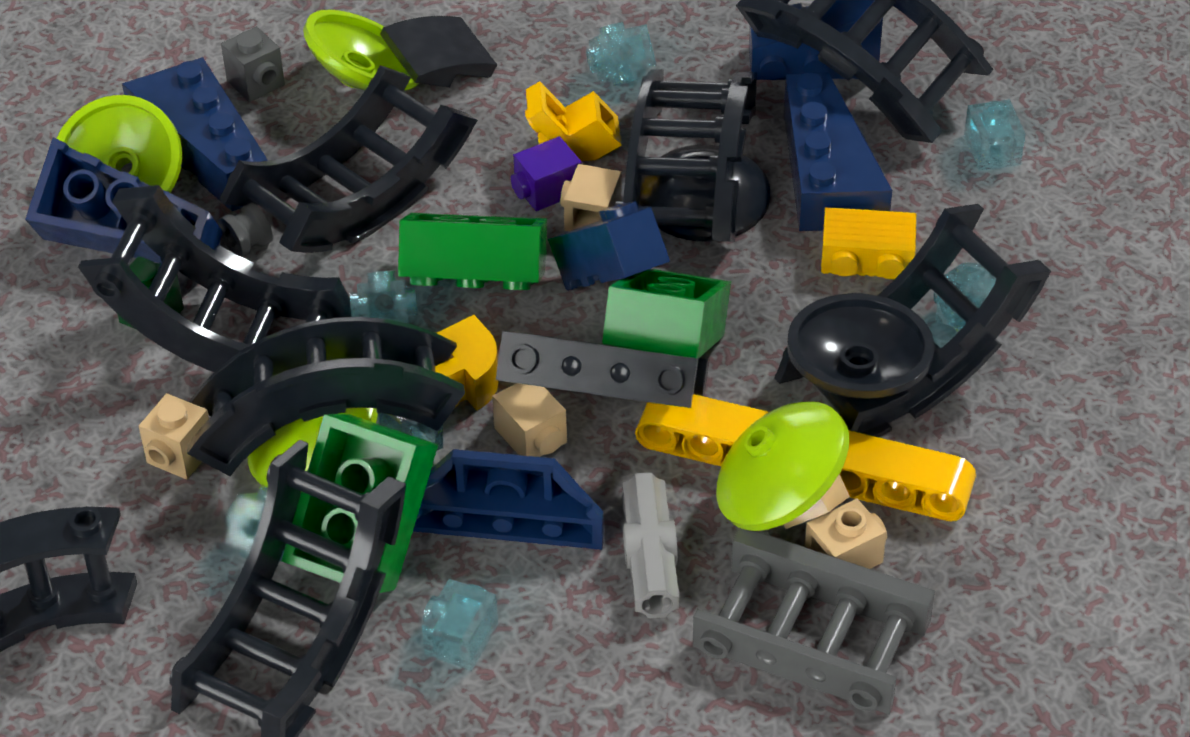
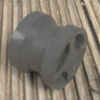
[218,202,273,257]

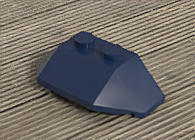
[413,449,604,550]

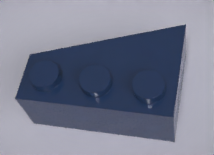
[749,0,883,80]
[548,201,670,291]

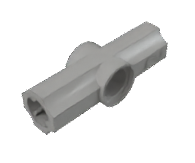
[622,473,680,618]

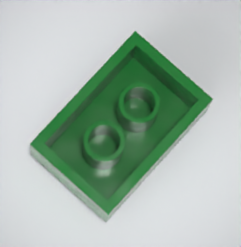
[398,212,547,290]
[602,269,731,359]
[281,414,438,593]

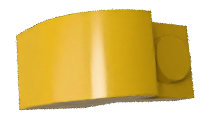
[525,81,622,161]
[435,315,499,410]

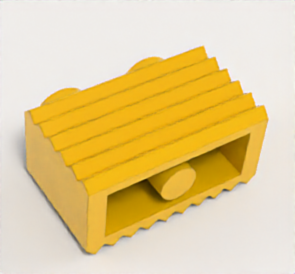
[821,207,917,279]

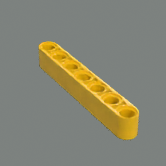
[635,394,976,522]

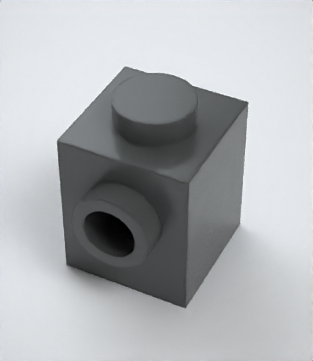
[221,26,285,102]

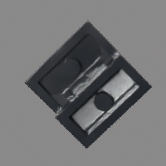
[380,16,497,88]

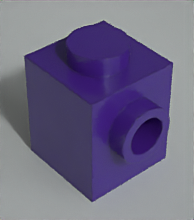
[511,136,582,212]

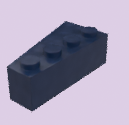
[122,57,268,212]
[784,73,892,231]
[25,137,223,263]

